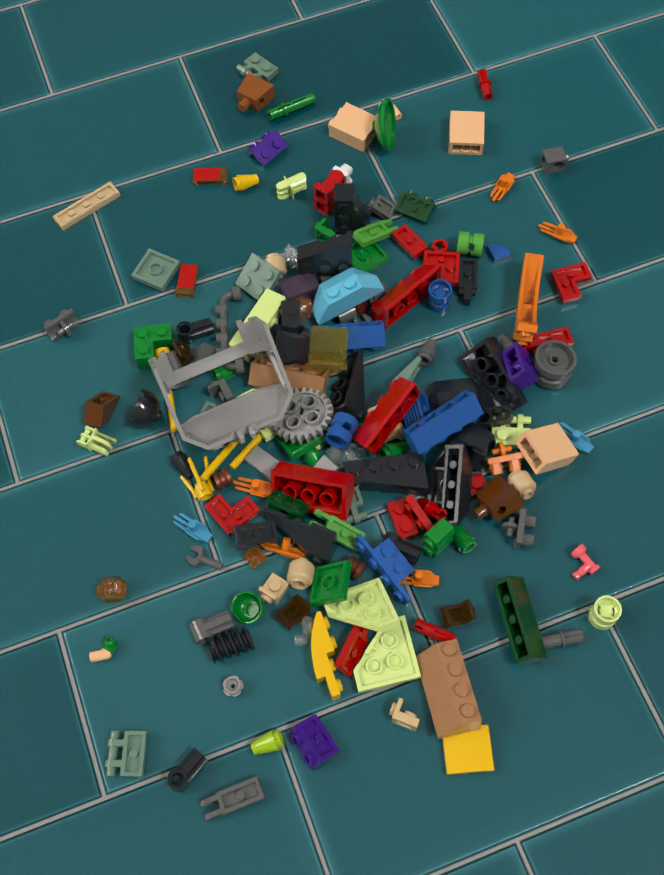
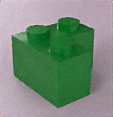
[133,323,175,370]

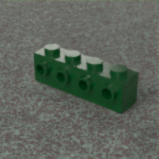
[493,576,548,665]

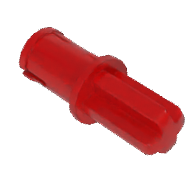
[477,68,493,101]
[416,497,447,521]
[413,618,456,642]

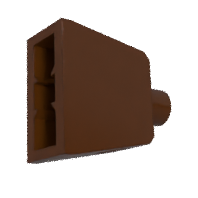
[473,475,525,521]

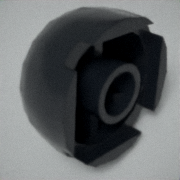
[128,388,162,428]

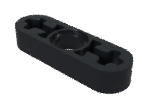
[471,405,514,429]

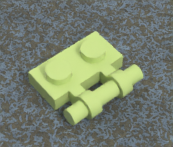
[491,413,531,449]

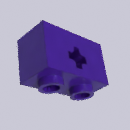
[501,342,538,390]

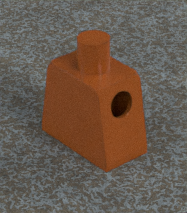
[237,73,275,112]

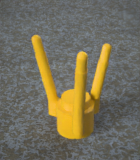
[180,456,215,501]

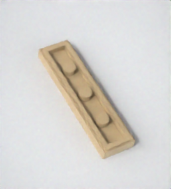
[52,182,121,231]

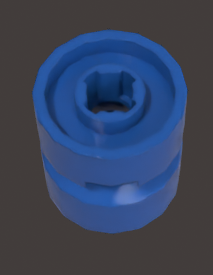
[427,279,452,313]
[325,412,358,449]

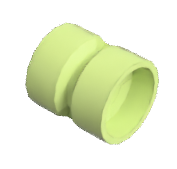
[588,595,622,630]

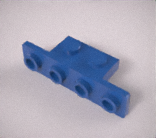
[354,534,414,605]

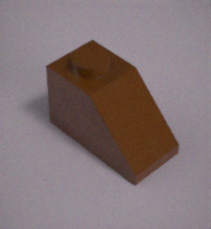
[83,391,120,428]

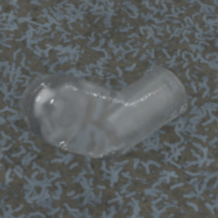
[294,616,313,647]

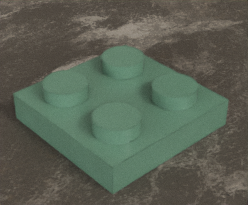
[131,249,181,292]
[235,253,283,300]

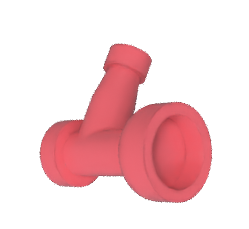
[570,544,600,580]

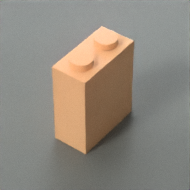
[328,102,376,152]
[448,111,484,155]
[515,423,579,475]

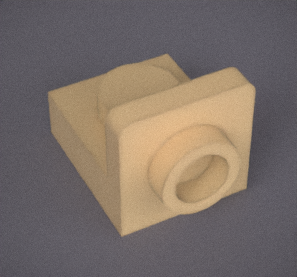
[258,573,290,606]
[389,698,420,732]

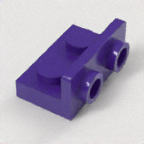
[289,714,340,771]

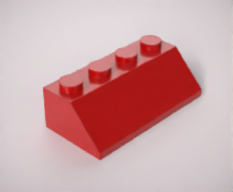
[370,264,440,330]
[352,377,421,456]
[270,461,354,521]

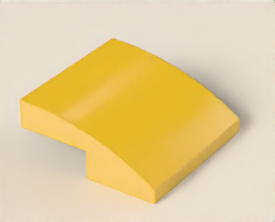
[442,725,494,775]

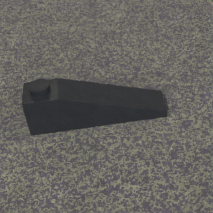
[457,336,527,412]

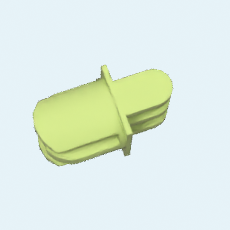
[276,172,307,200]
[76,426,117,457]

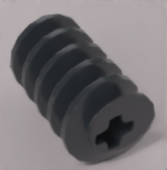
[209,626,255,664]

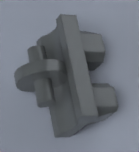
[43,309,81,342]
[502,508,536,550]

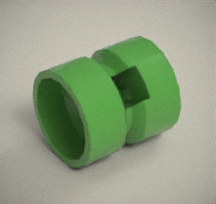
[457,231,485,257]

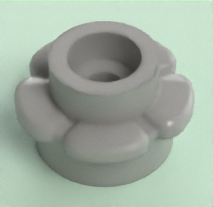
[222,675,244,697]

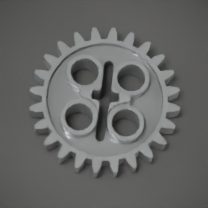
[273,387,334,445]

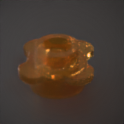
[243,545,267,569]

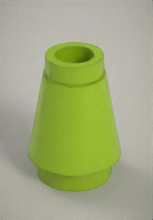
[251,729,285,755]

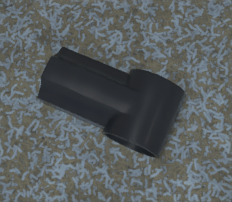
[176,318,215,345]
[382,532,422,565]
[167,748,208,793]

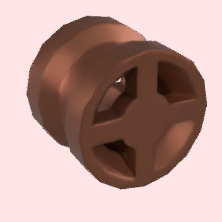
[212,467,234,491]
[348,555,367,581]

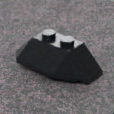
[426,377,495,411]
[427,445,473,526]

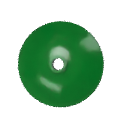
[372,98,396,151]

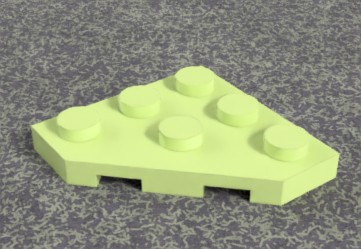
[323,578,401,633]
[353,615,421,693]

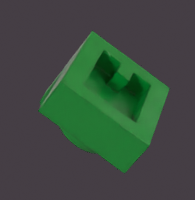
[314,217,336,242]

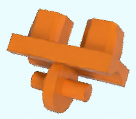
[484,442,523,475]

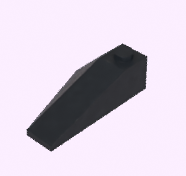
[329,349,365,421]
[263,507,338,566]

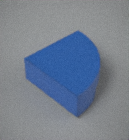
[487,244,511,262]

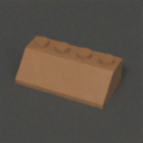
[248,353,332,395]
[416,639,482,739]

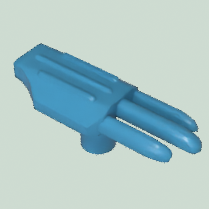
[560,422,594,454]
[173,513,213,544]

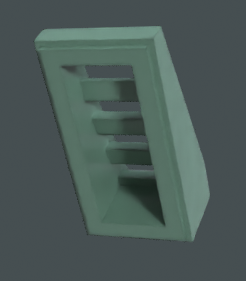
[391,356,422,383]

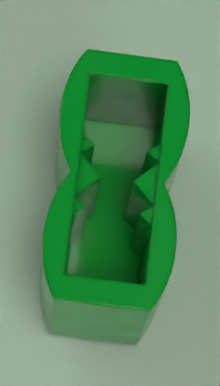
[422,518,455,558]

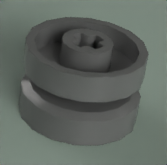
[532,340,577,389]

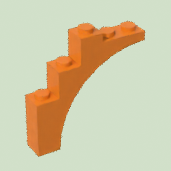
[512,253,544,346]

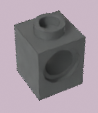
[540,146,569,174]

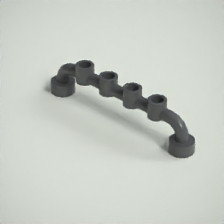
[215,286,245,374]

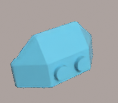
[312,267,385,325]

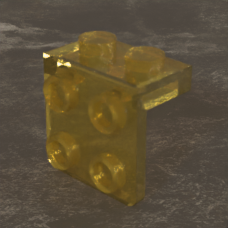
[308,326,349,373]

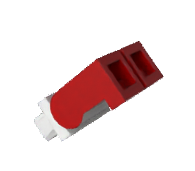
[313,163,353,216]

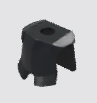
[270,324,310,365]
[450,423,496,472]

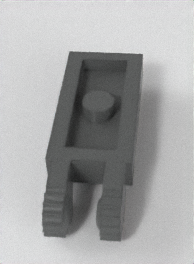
[200,776,266,821]

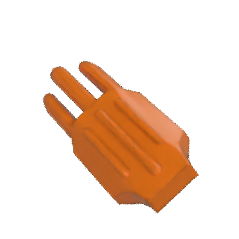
[490,172,515,202]
[538,222,577,244]
[233,477,271,498]
[260,537,305,559]
[399,569,439,588]

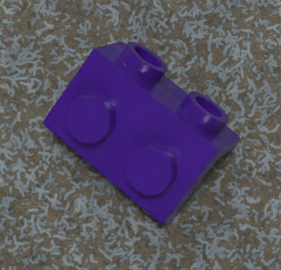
[248,129,288,167]

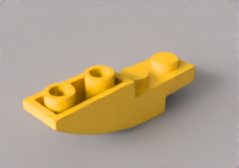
[311,611,343,701]

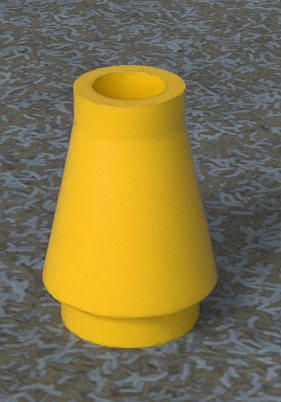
[232,174,259,192]

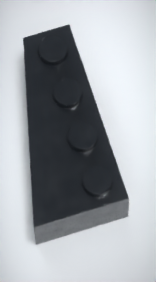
[344,453,429,497]

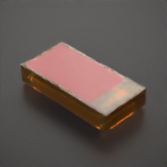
[192,167,228,185]
[175,263,199,298]

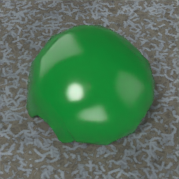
[231,591,264,624]

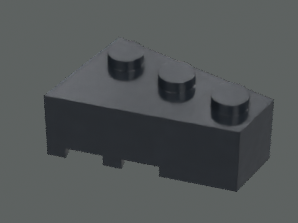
[334,183,370,234]
[297,230,352,274]

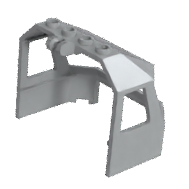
[148,316,294,450]

